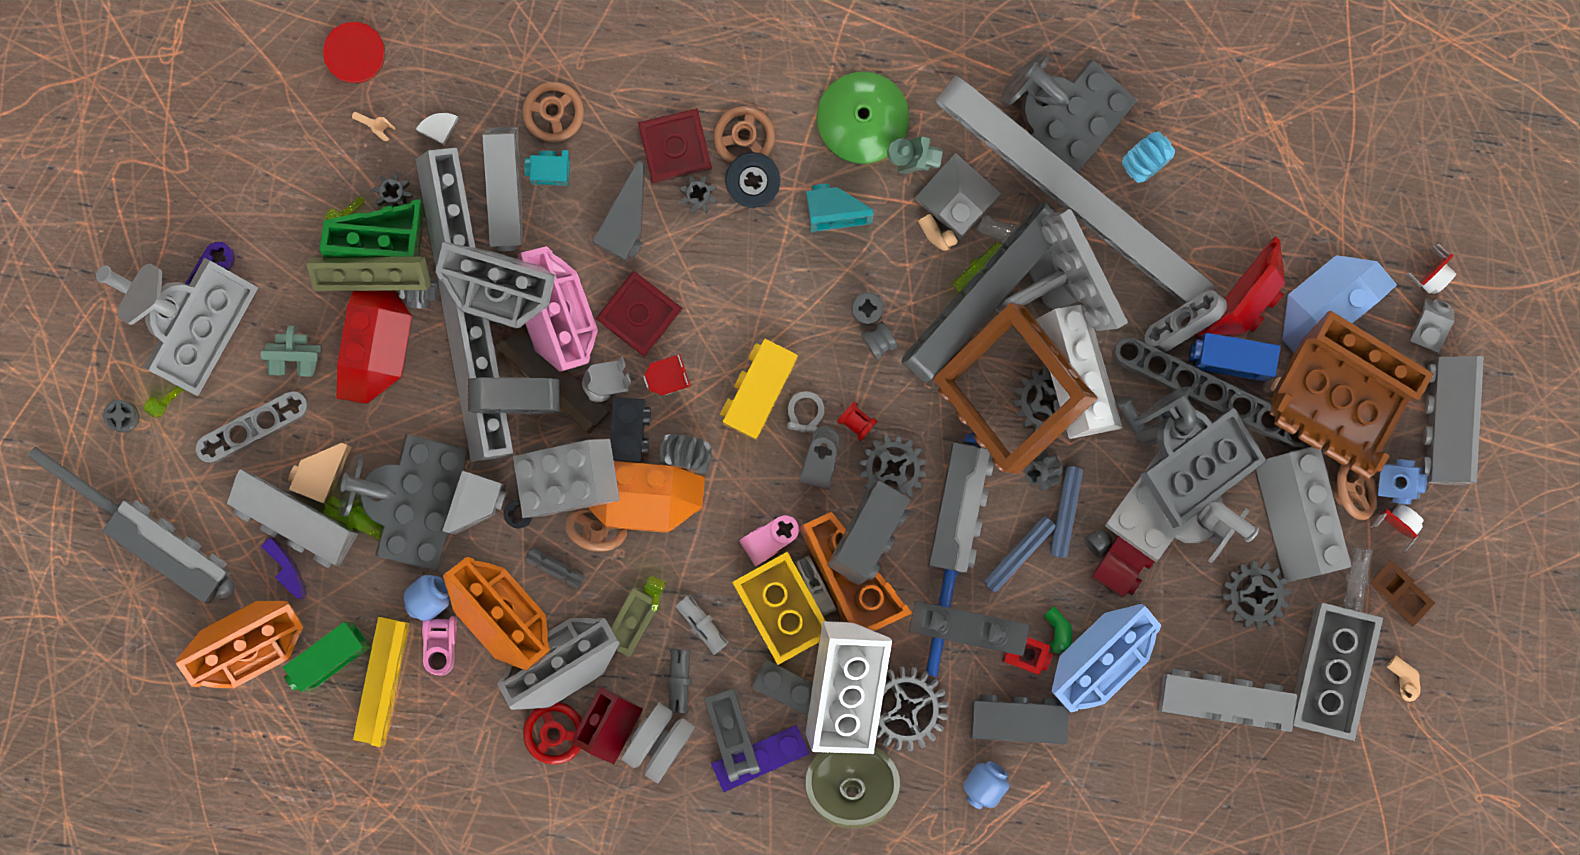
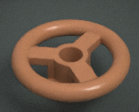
[522,82,584,143]
[714,106,775,164]
[1333,462,1377,520]
[565,508,627,552]

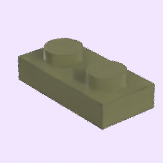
[611,588,661,658]

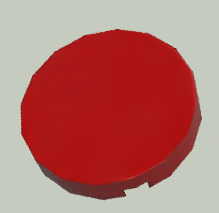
[323,22,385,84]

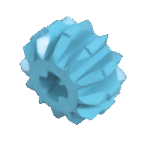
[1122,131,1175,183]

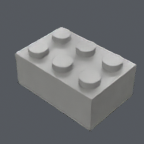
[513,439,620,518]

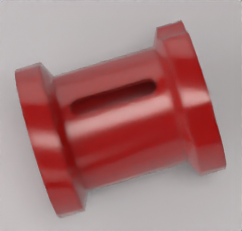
[837,401,878,442]

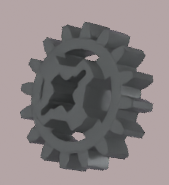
[1013,367,1060,432]
[859,435,927,498]
[1221,561,1291,629]

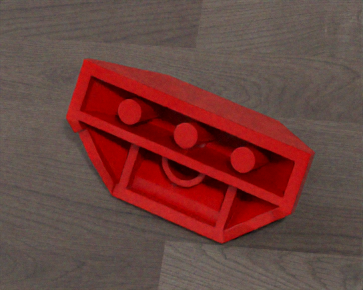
[1194,236,1285,339]
[336,290,413,404]

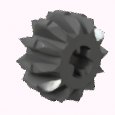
[659,434,712,474]

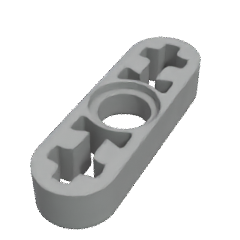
[1145,290,1227,352]

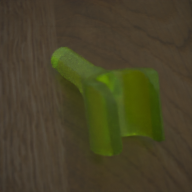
[324,196,365,220]
[143,386,185,418]
[644,575,666,611]

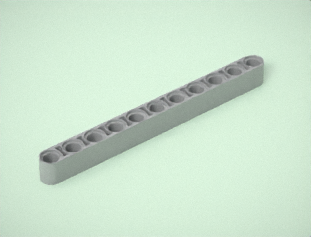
[935,76,1216,305]

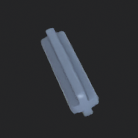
[1050,466,1083,558]
[984,516,1056,592]

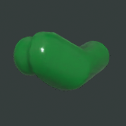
[1043,606,1072,654]

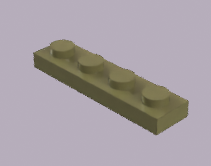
[306,257,431,291]

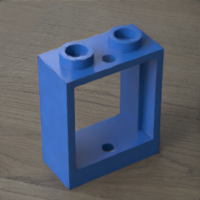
[1189,333,1281,382]

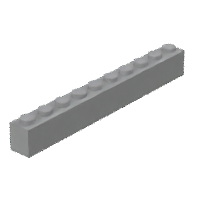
[415,148,513,463]

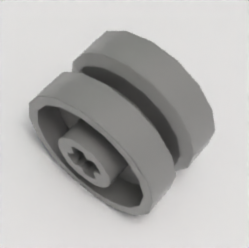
[621,702,696,784]

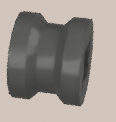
[852,293,883,326]
[861,321,898,360]
[103,400,140,433]

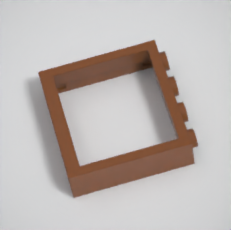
[933,302,1098,474]

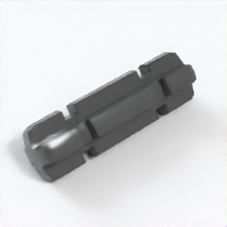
[525,548,584,588]

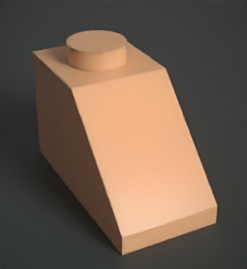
[288,443,352,505]

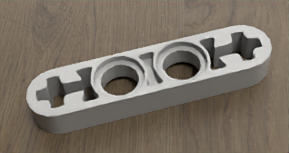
[196,391,309,463]

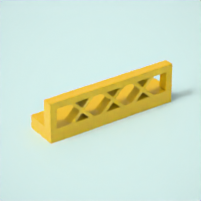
[353,617,410,747]

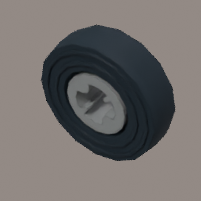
[725,152,781,208]

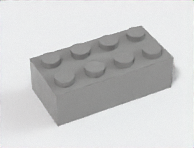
[1293,603,1383,741]

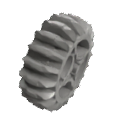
[876,666,949,751]

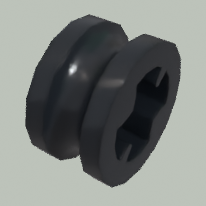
[504,500,532,529]

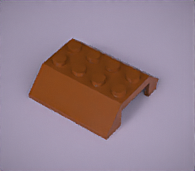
[1270,311,1434,480]

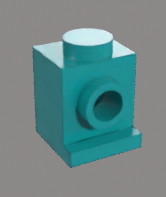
[524,150,570,186]

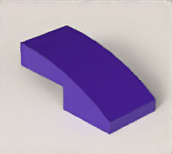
[261,538,307,599]

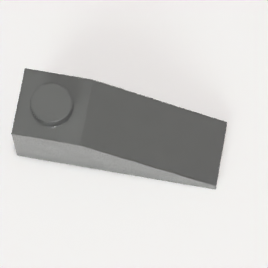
[592,161,645,263]

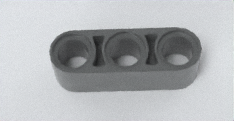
[468,377,560,414]

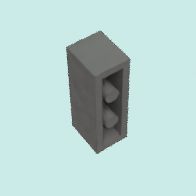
[827,480,911,585]
[970,694,1069,744]

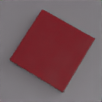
[638,108,712,184]
[595,270,683,358]

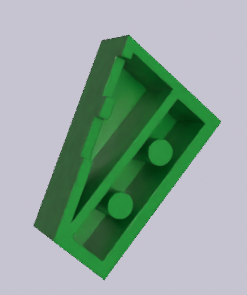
[320,199,425,257]

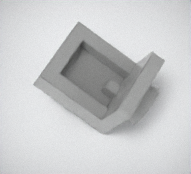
[1410,299,1455,353]

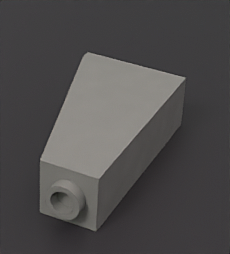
[482,126,523,251]

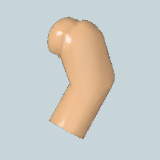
[918,214,958,251]
[1387,655,1421,702]

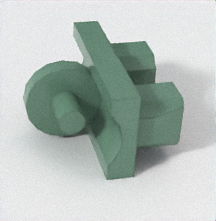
[887,136,943,174]
[261,325,322,377]

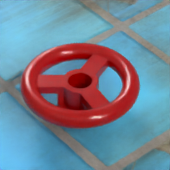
[523,702,582,765]

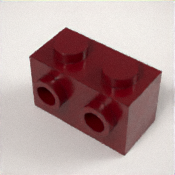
[571,686,643,765]

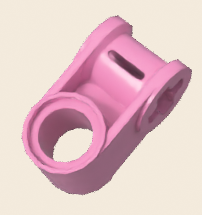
[739,515,799,567]
[422,616,457,676]

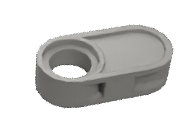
[795,555,836,617]

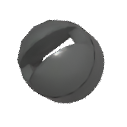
[1084,530,1112,558]

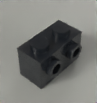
[610,397,651,463]

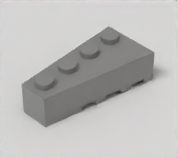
[1158,669,1297,732]

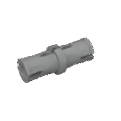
[675,594,729,655]

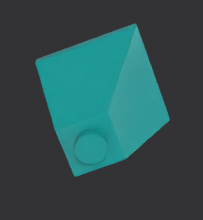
[806,184,874,232]

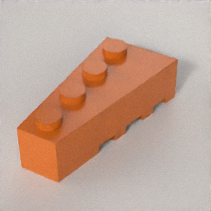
[799,512,912,631]

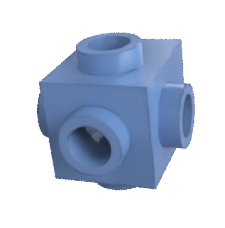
[1378,459,1427,504]

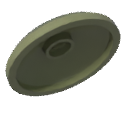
[805,746,900,828]

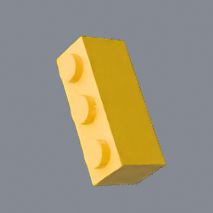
[720,339,798,441]

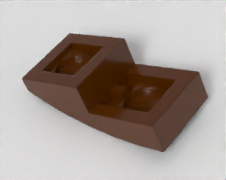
[1369,560,1435,626]

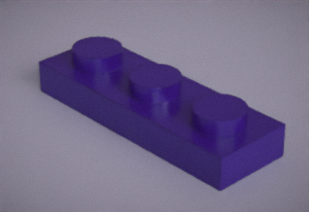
[711,725,810,792]

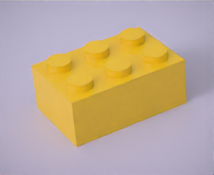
[732,552,825,665]

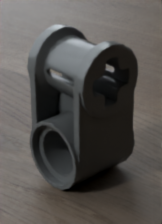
[799,426,840,490]

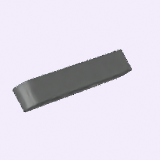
[901,202,1056,383]
[1112,337,1307,449]

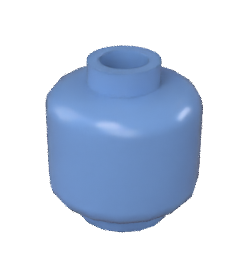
[403,575,450,621]
[963,761,1010,809]

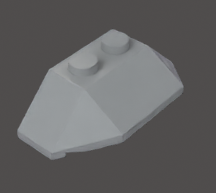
[435,242,556,328]
[497,618,619,710]

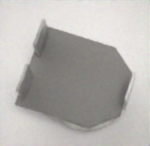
[582,356,631,402]

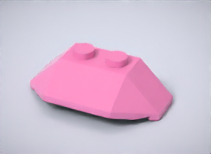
[517,246,598,372]

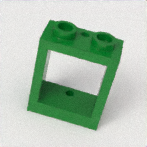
[283,622,371,693]

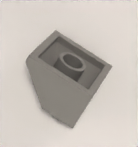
[914,153,1001,240]
[443,471,507,535]

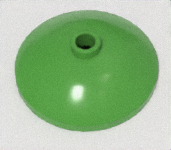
[817,72,909,164]

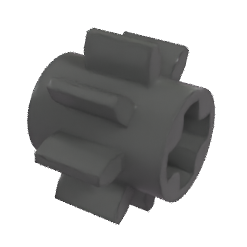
[373,173,413,207]
[680,176,717,214]
[399,274,438,308]
[1024,450,1063,491]

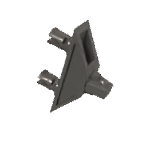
[909,601,1030,656]

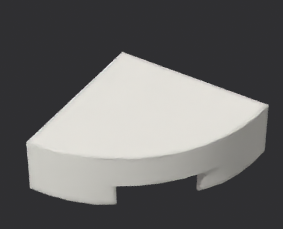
[416,113,459,145]

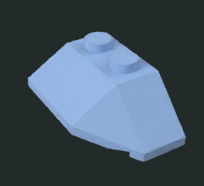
[1282,255,1397,354]
[1052,604,1161,712]

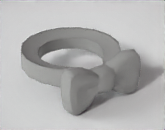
[786,391,824,434]

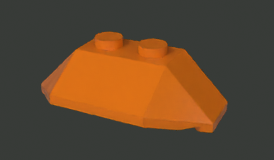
[587,461,705,533]
[443,557,550,671]
[175,601,304,689]

